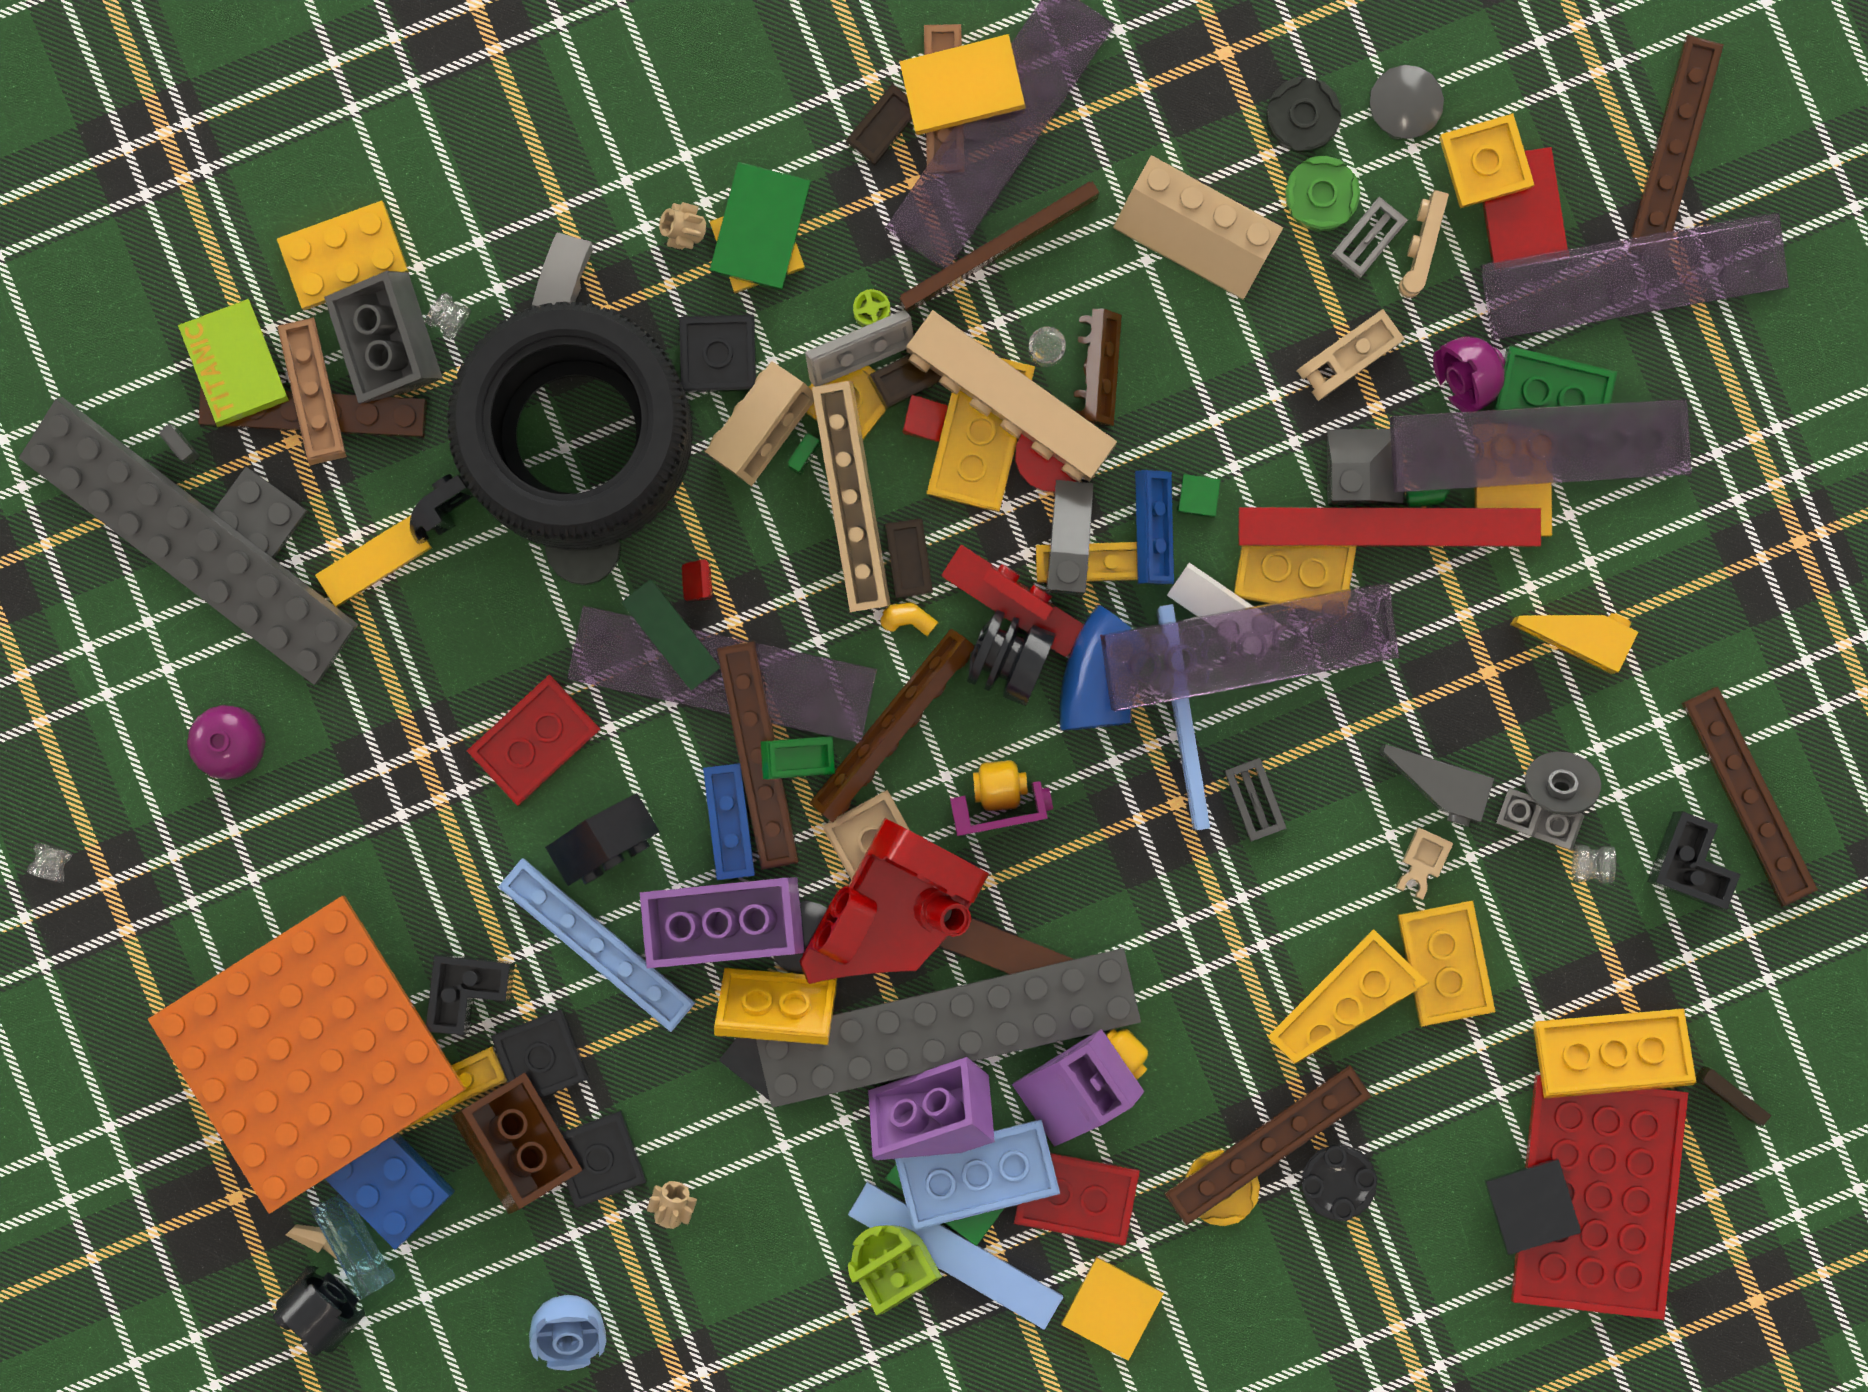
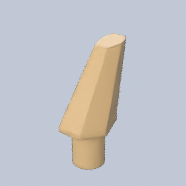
[286,1224,346,1259]

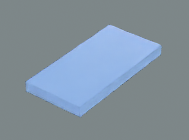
[895,1119,1060,1231]

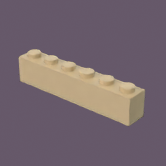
[906,310,1117,482]
[812,381,891,612]

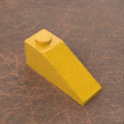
[1510,613,1638,674]

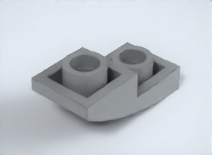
[532,232,593,308]
[1496,788,1584,851]

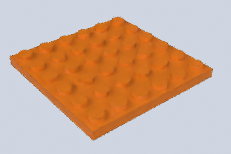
[147,896,466,1214]

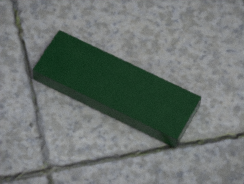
[621,579,721,691]

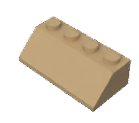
[1113,155,1283,300]

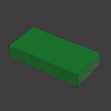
[761,736,835,779]

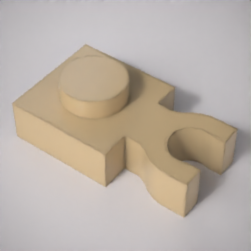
[1395,828,1453,900]

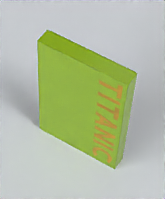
[178,299,289,427]

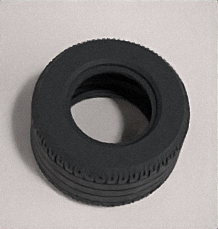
[447,302,693,550]

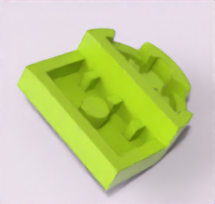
[848,1225,942,1315]

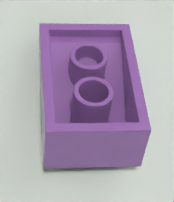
[868,1057,995,1160]

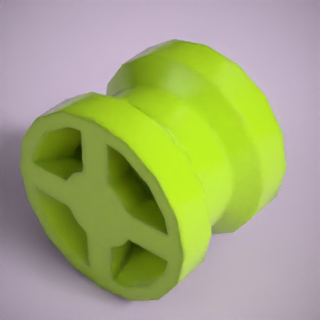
[853,289,891,327]

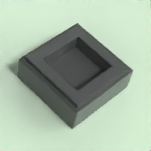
[159,424,200,464]

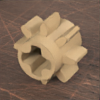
[659,202,706,250]
[647,1181,697,1229]

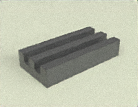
[1224,758,1286,842]

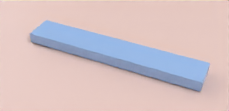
[1157,604,1210,831]
[498,858,696,1032]
[848,1181,1063,1330]

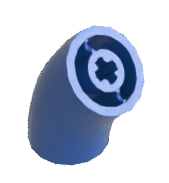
[1059,605,1154,731]

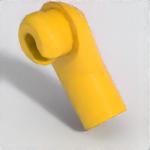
[880,602,939,637]

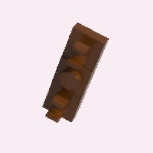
[1074,309,1122,426]

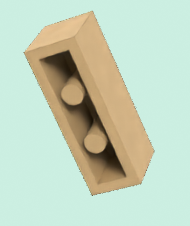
[705,361,814,487]

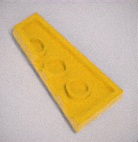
[1268,929,1429,1064]

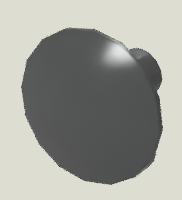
[1369,65,1444,140]

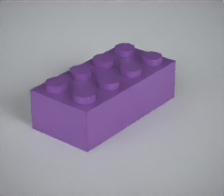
[640,877,804,968]

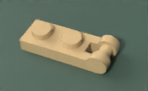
[1398,190,1449,298]
[1297,309,1405,401]

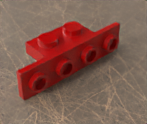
[942,544,1084,657]

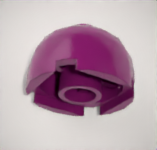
[1433,336,1505,414]
[187,705,266,780]

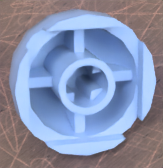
[529,1295,606,1371]

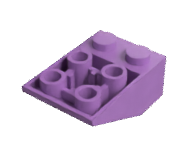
[1012,1029,1144,1147]

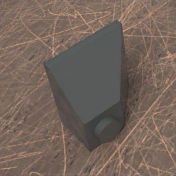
[1326,429,1403,505]

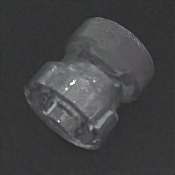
[1572,845,1616,884]

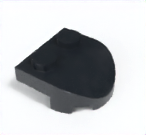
[410,474,474,544]

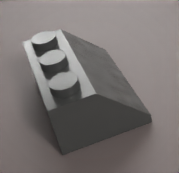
[324,271,443,404]

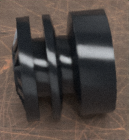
[967,610,1056,706]

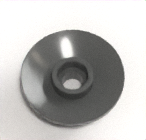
[1525,751,1601,815]

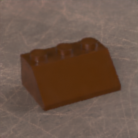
[451,1073,583,1214]

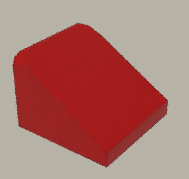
[903,395,948,442]
[682,559,713,601]

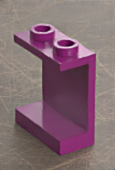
[950,781,1053,836]

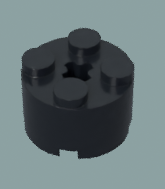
[273,1266,365,1356]

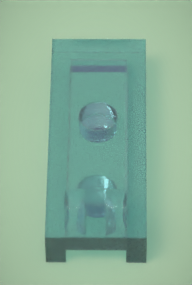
[310,1194,395,1299]

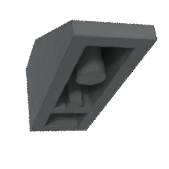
[1046,480,1094,596]
[1379,744,1494,827]

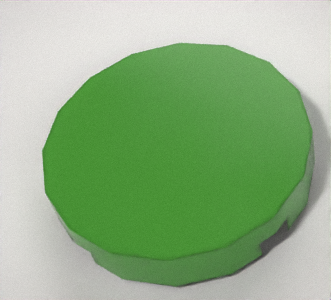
[1285,156,1360,232]

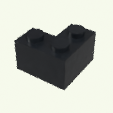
[545,793,660,886]
[1647,811,1741,910]
[426,954,515,1035]

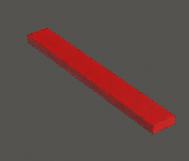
[1238,507,1541,547]

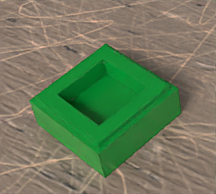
[788,433,821,476]
[1178,474,1221,517]

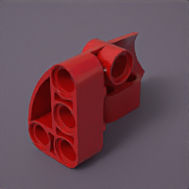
[799,818,989,984]

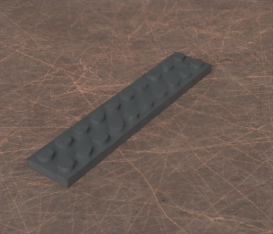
[19,397,359,685]
[756,948,1141,1108]

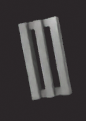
[1331,197,1408,279]

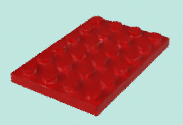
[1511,1074,1688,1320]

